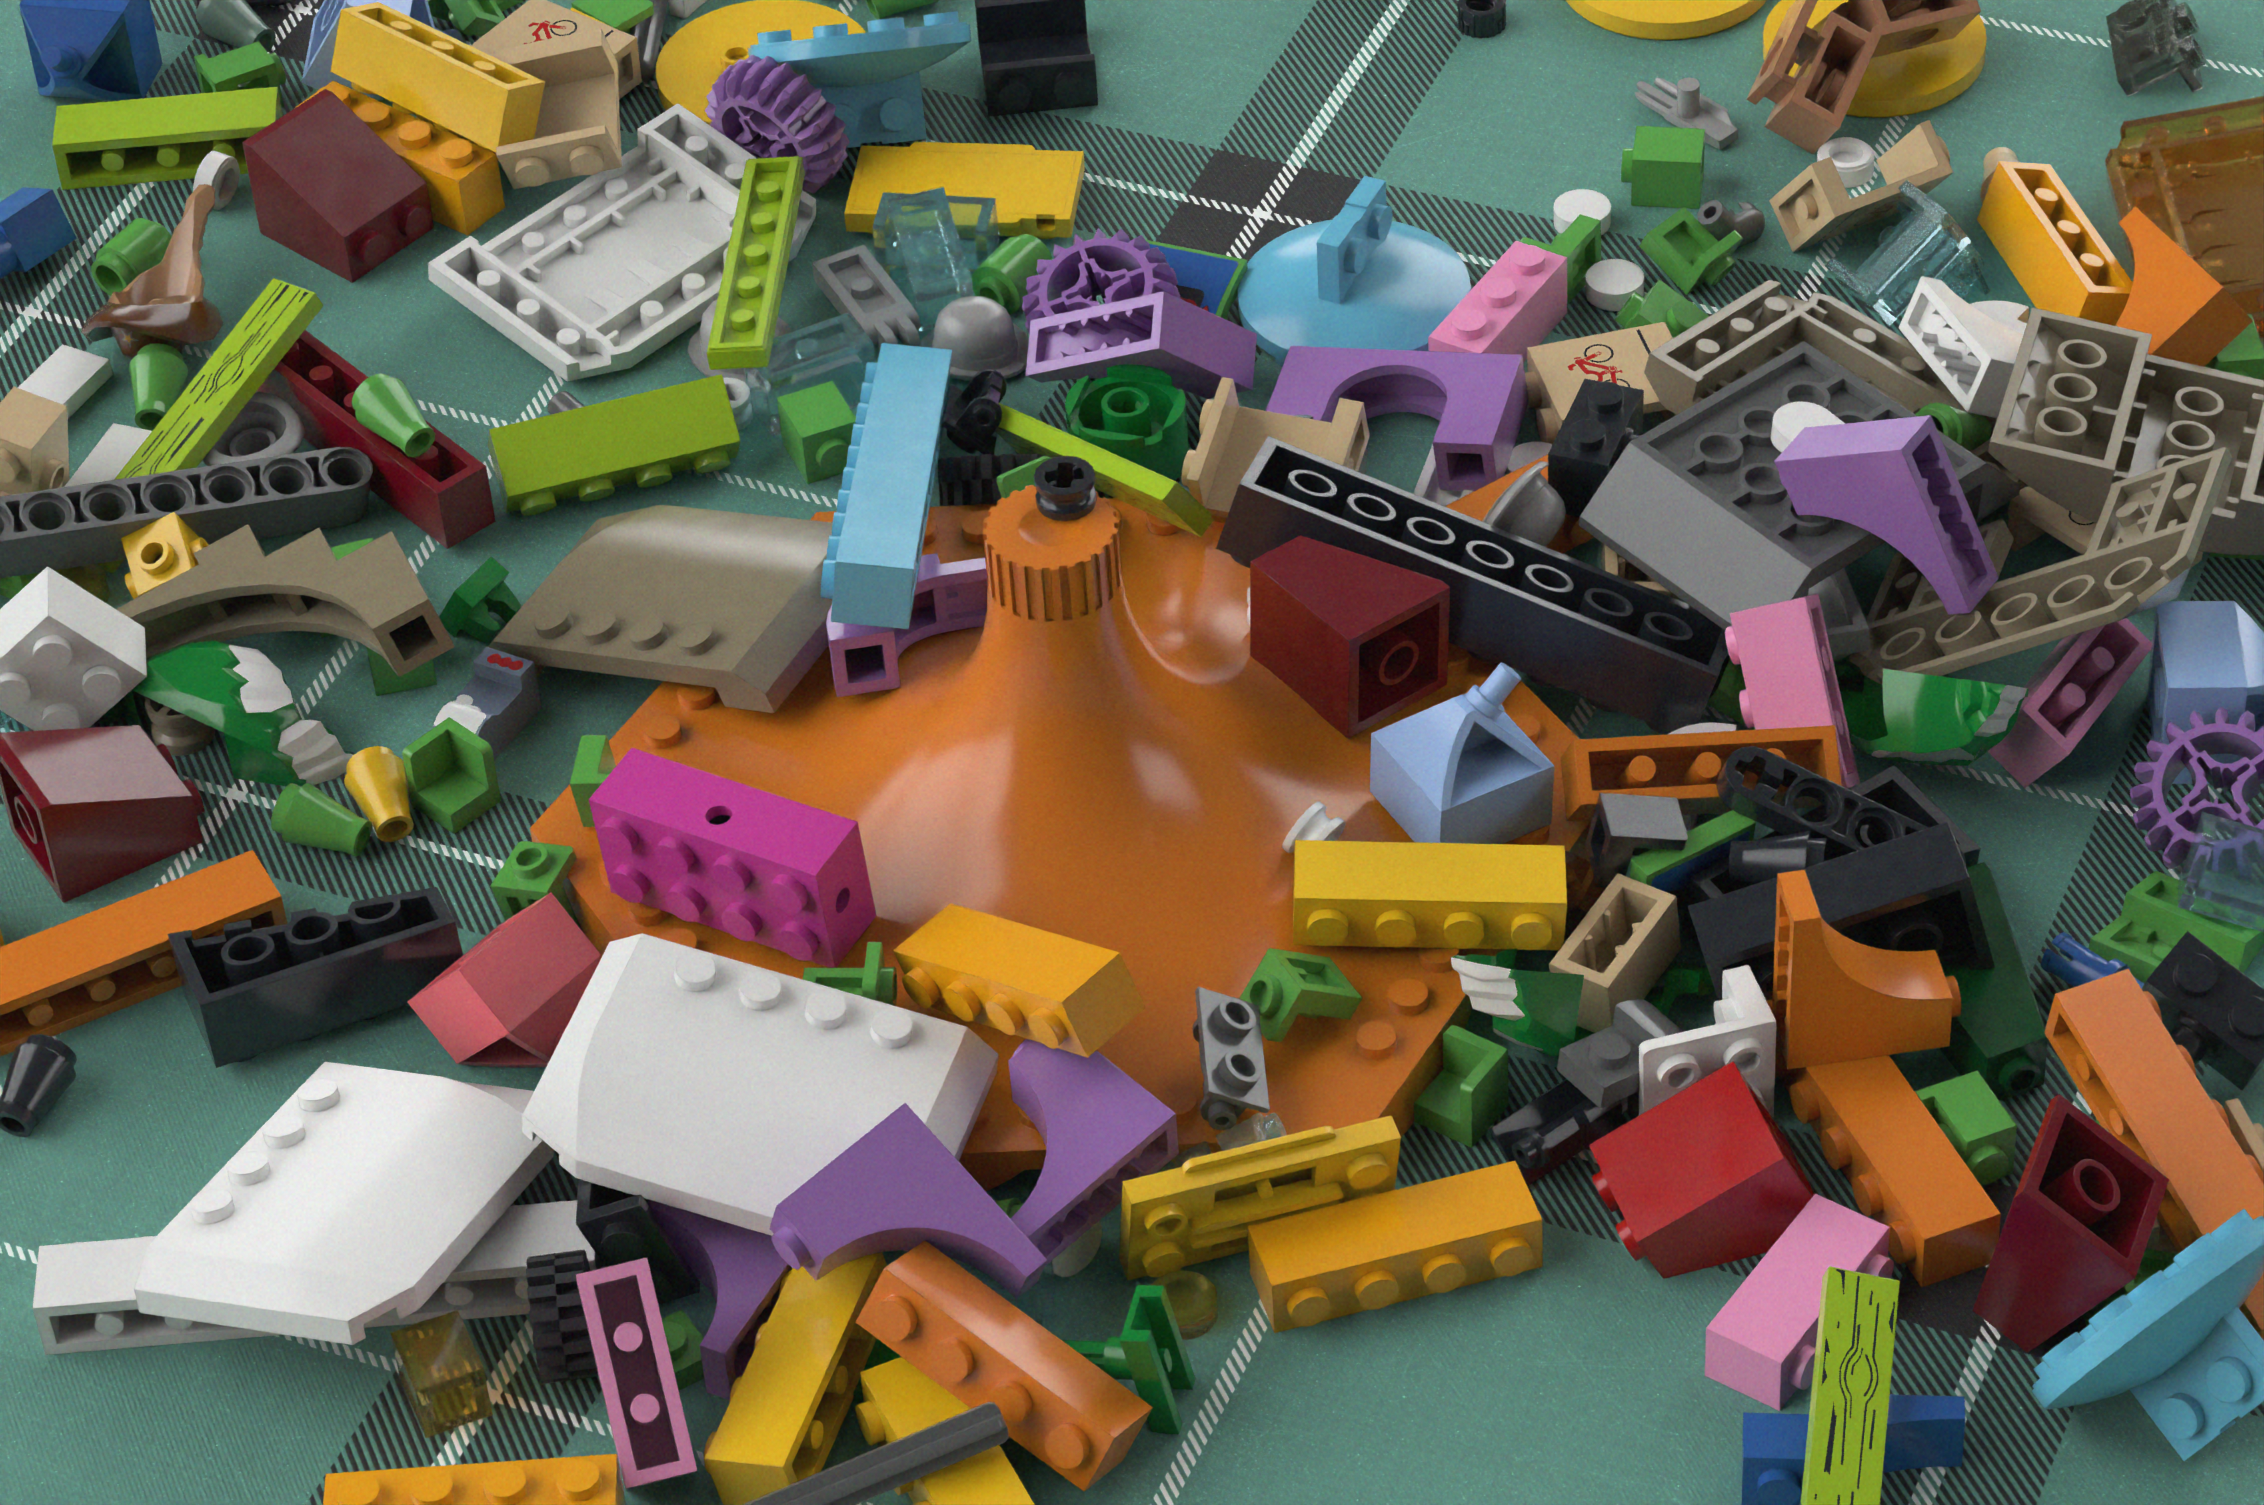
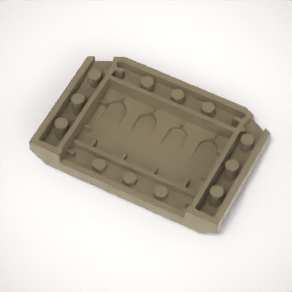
[1644,280,2029,524]
[488,505,833,713]

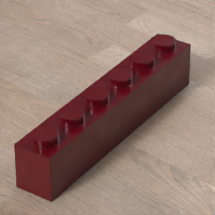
[257,330,496,549]

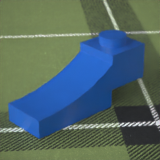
[1742,1394,1965,1505]

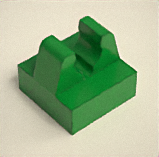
[439,556,521,643]

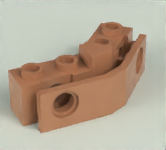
[1746,0,1981,154]

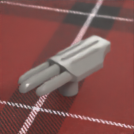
[1635,77,1738,150]

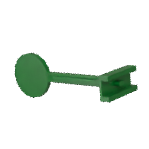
[852,1285,1196,1434]

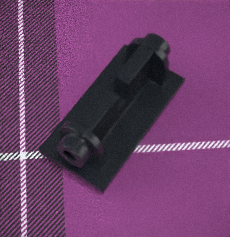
[941,369,1007,455]
[1489,1079,1633,1187]

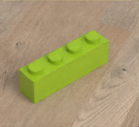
[52,87,283,190]
[488,374,741,516]

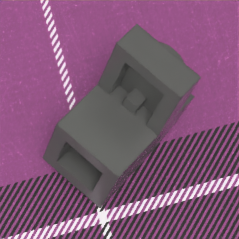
[1557,999,1684,1117]

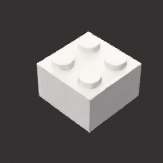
[0,566,147,731]

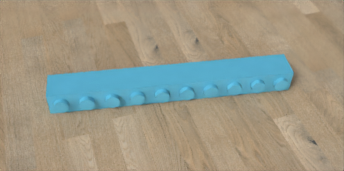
[820,343,952,629]

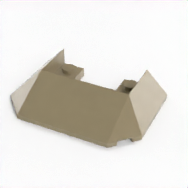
[1848,447,2232,685]

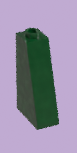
[1940,862,2048,1101]

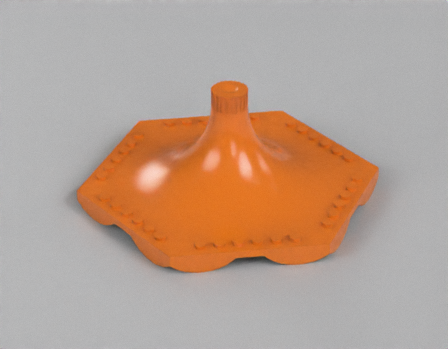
[530,485,1592,1191]

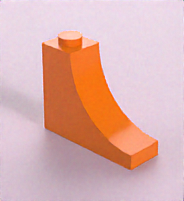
[2115,207,2253,367]
[1772,870,1961,1069]

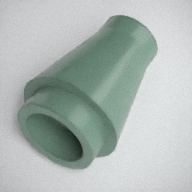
[196,0,276,52]

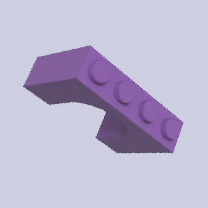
[1266,346,1528,491]

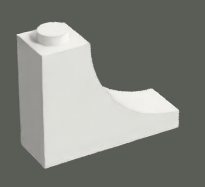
[1899,276,2023,418]

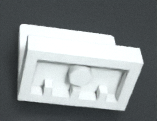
[1639,965,1776,1117]

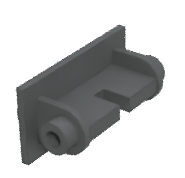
[1192,987,1270,1130]

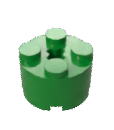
[1065,364,1189,494]

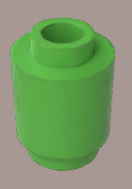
[91,218,171,296]
[971,234,1052,315]

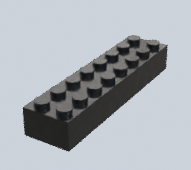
[1216,436,1728,735]

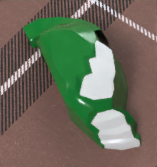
[100,640,353,787]
[1834,664,2029,766]
[1451,948,1716,1057]

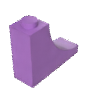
[1026,291,1257,399]
[1774,415,1999,615]
[1008,1039,1179,1266]
[769,1103,1047,1300]
[648,1200,792,1400]

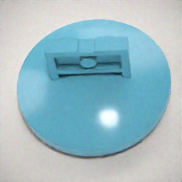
[748,11,972,148]
[1237,176,1471,367]
[2032,1209,2264,1461]

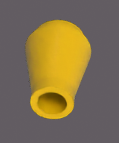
[344,746,414,842]

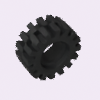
[938,454,1047,506]
[526,1249,599,1384]

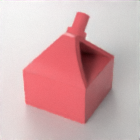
[407,892,601,1068]

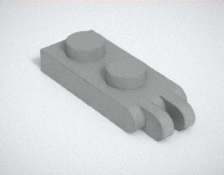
[812,244,921,348]

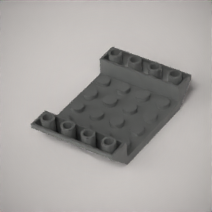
[1579,341,2021,630]

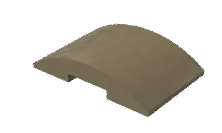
[1988,307,2264,555]

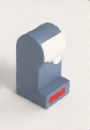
[433,647,542,760]

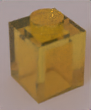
[390,1310,493,1438]

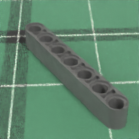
[0,447,373,578]

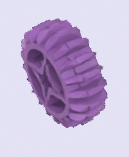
[705,55,850,193]
[1022,228,1181,334]
[2130,707,2264,885]

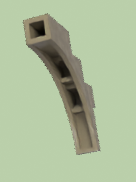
[116,524,455,677]

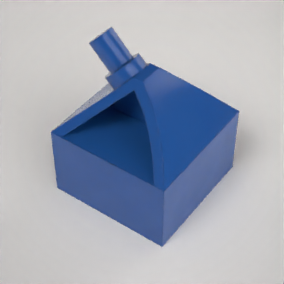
[19,0,163,101]

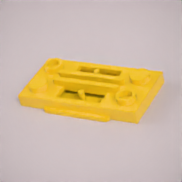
[844,142,1085,239]
[1119,1115,1401,1281]

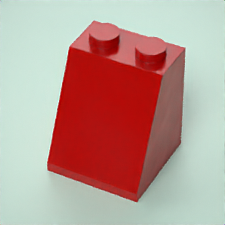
[1589,1061,1815,1279]

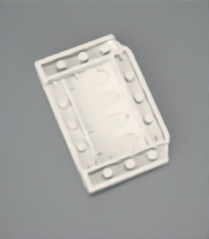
[428,104,816,382]
[522,933,999,1251]
[134,1062,554,1345]

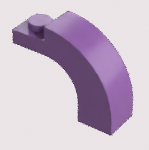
[826,553,987,697]

